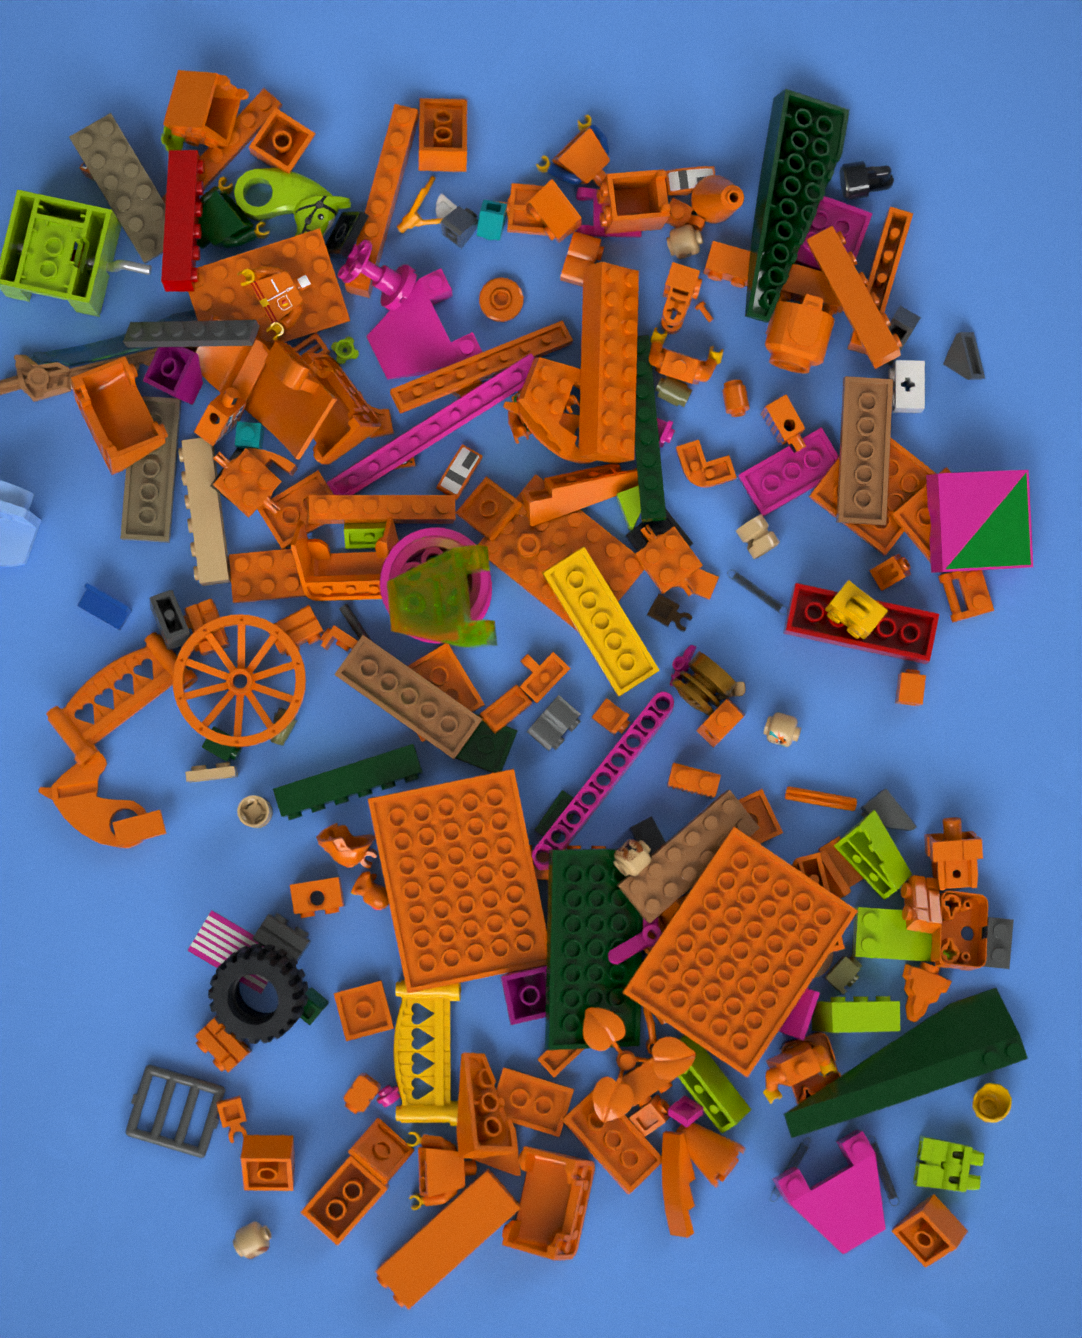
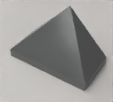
[943,332,985,380]

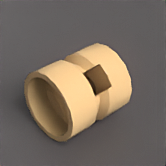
[736,514,780,560]
[237,795,273,828]

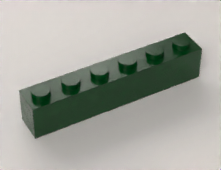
[273,744,423,820]

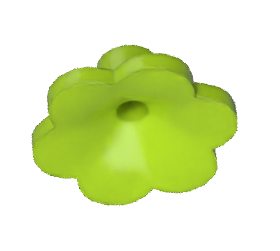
[161,126,185,152]

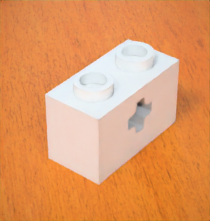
[888,360,925,413]

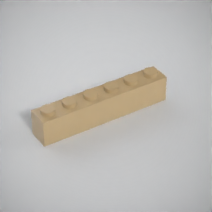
[178,438,231,586]

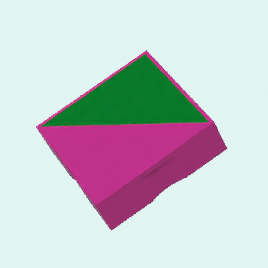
[926,470,1033,573]

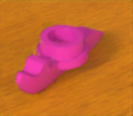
[670,645,696,686]

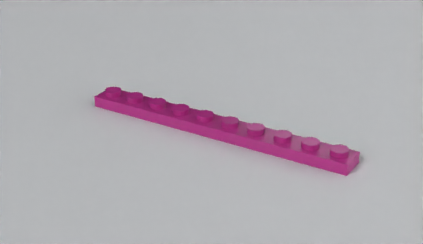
[327,353,535,495]

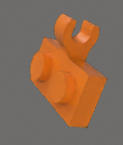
[520,652,571,704]

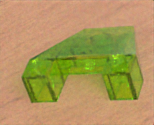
[387,544,497,648]

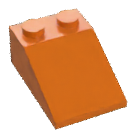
[419,98,467,172]

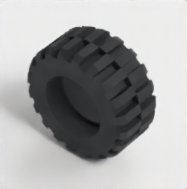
[208,944,308,1044]

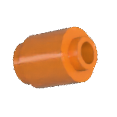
[722,380,750,417]

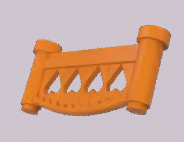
[46,632,198,767]

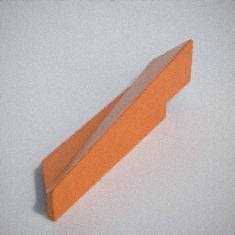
[522,463,638,526]

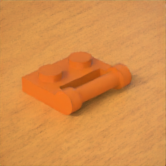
[938,570,994,623]

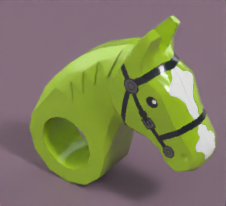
[234,168,351,237]

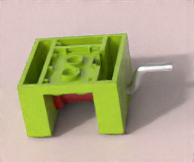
[0,189,152,317]

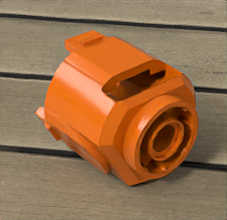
[765,293,835,374]

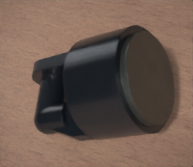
[840,161,894,200]

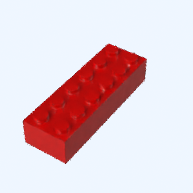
[783,583,939,664]

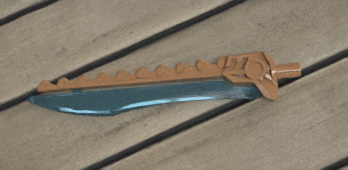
[0,310,198,402]

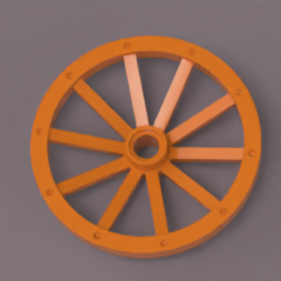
[173,614,306,747]

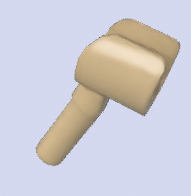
[715,682,745,701]

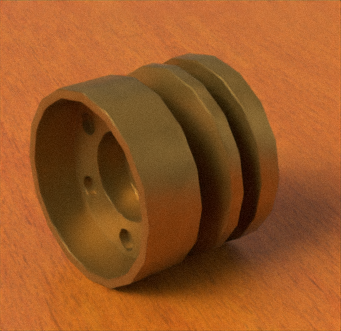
[672,651,737,716]

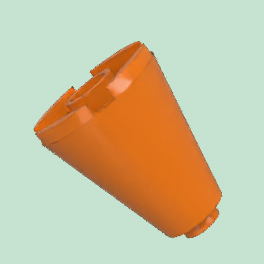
[691,175,744,223]
[676,1122,746,1188]

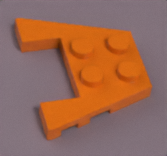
[518,357,581,457]

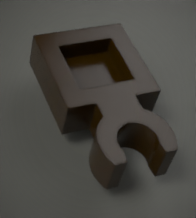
[647,594,693,632]

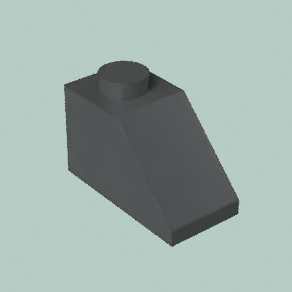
[441,206,478,249]
[887,305,921,366]
[860,789,917,831]

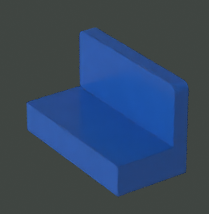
[77,583,132,630]

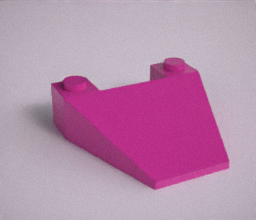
[366,268,482,380]
[773,1129,886,1254]

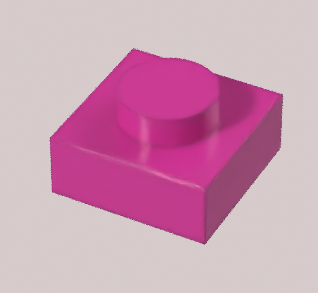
[668,1095,703,1127]

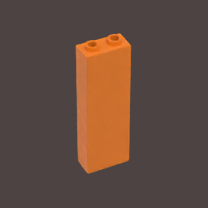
[375,1168,521,1310]

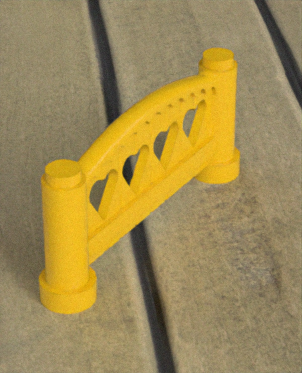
[393,980,461,1126]

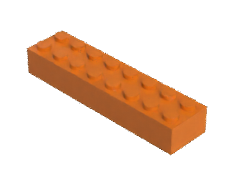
[578,262,639,464]

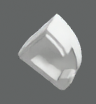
[436,193,457,225]

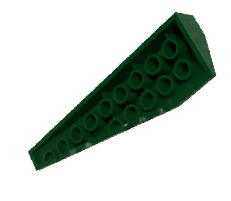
[745,89,850,323]
[783,988,1028,1138]

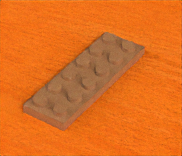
[836,376,893,526]
[334,635,482,760]
[617,790,760,923]

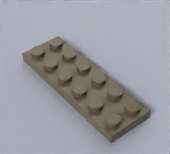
[69,113,166,264]
[120,396,181,543]

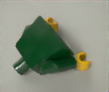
[197,177,270,249]

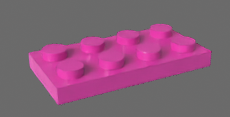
[738,427,839,517]

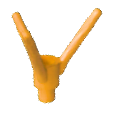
[397,176,443,234]

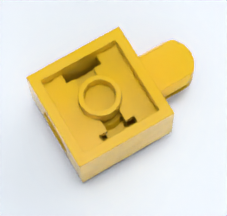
[825,580,888,639]

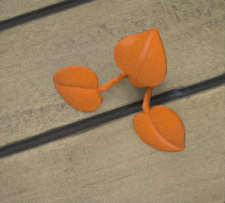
[583,1008,696,1122]

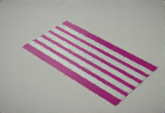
[188,910,268,994]

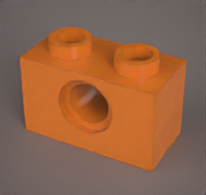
[290,877,345,918]

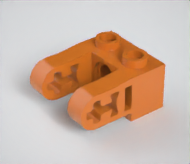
[661,262,703,334]

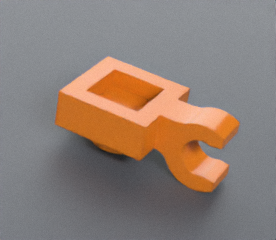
[666,198,705,232]

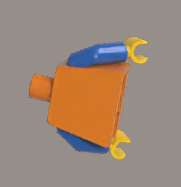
[536,115,610,187]

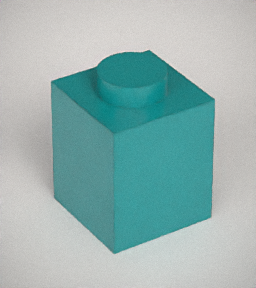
[476,199,507,240]
[235,421,264,451]

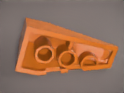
[456,1053,517,1158]

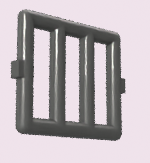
[125,1064,225,1158]

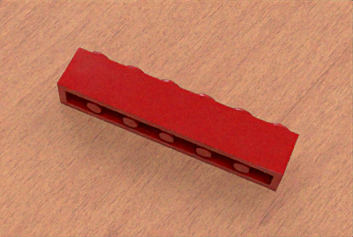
[161,150,205,292]

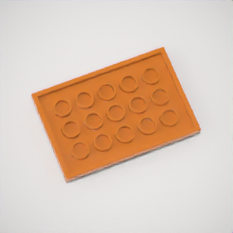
[188,228,350,344]
[477,474,645,633]

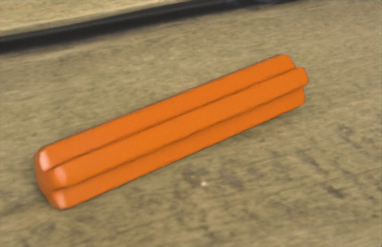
[785,786,857,811]

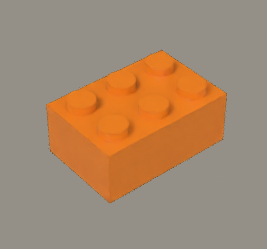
[301,1155,389,1246]

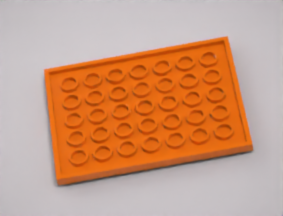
[368,769,547,994]
[623,827,858,1078]

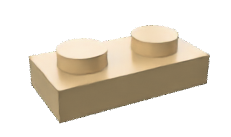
[185,762,238,783]

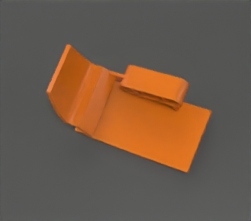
[194,315,337,460]

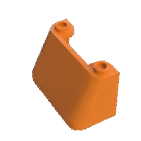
[302,352,382,465]
[71,356,168,475]
[502,1146,595,1260]

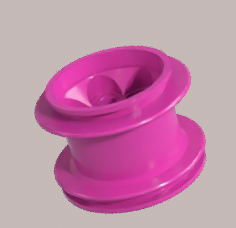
[380,527,492,643]

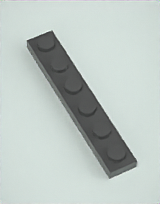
[123,320,260,348]

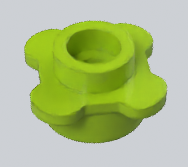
[331,337,359,364]

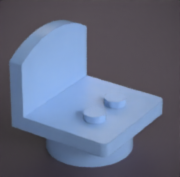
[0,480,41,567]

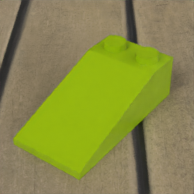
[852,907,949,962]

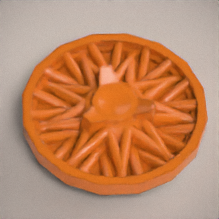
[479,278,524,322]

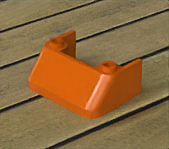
[291,517,399,601]

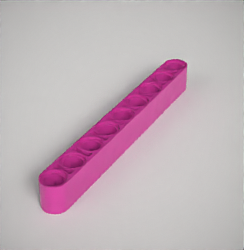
[532,692,674,870]

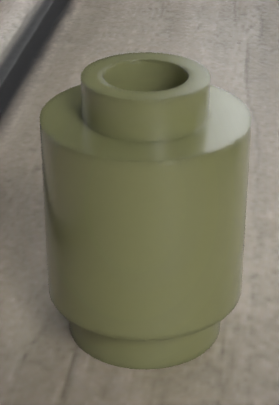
[655,376,692,407]

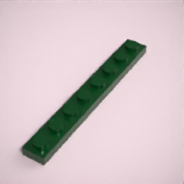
[635,335,666,522]

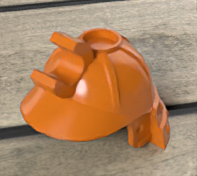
[316,823,378,869]

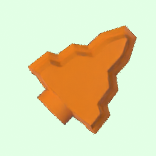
[902,962,952,1022]

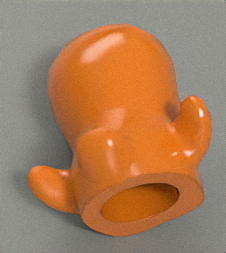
[351,871,389,910]

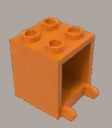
[163,70,249,148]
[596,169,671,234]

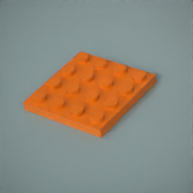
[808,437,937,556]

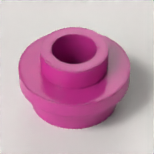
[376,1085,400,1107]

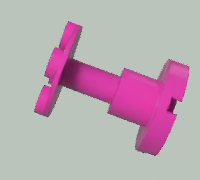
[338,239,417,311]

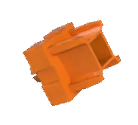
[924,817,983,890]

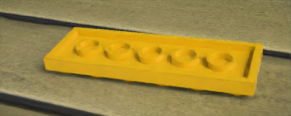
[542,547,660,696]

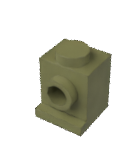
[823,956,862,995]

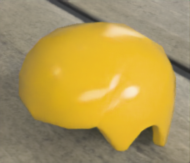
[972,1083,1012,1123]

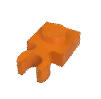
[216,1096,247,1143]

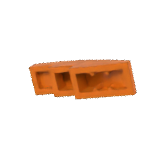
[661,1131,696,1238]

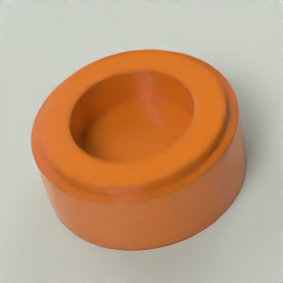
[517,533,541,558]

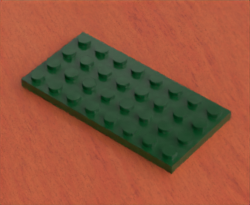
[545,848,643,1050]

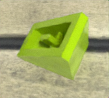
[616,486,641,531]

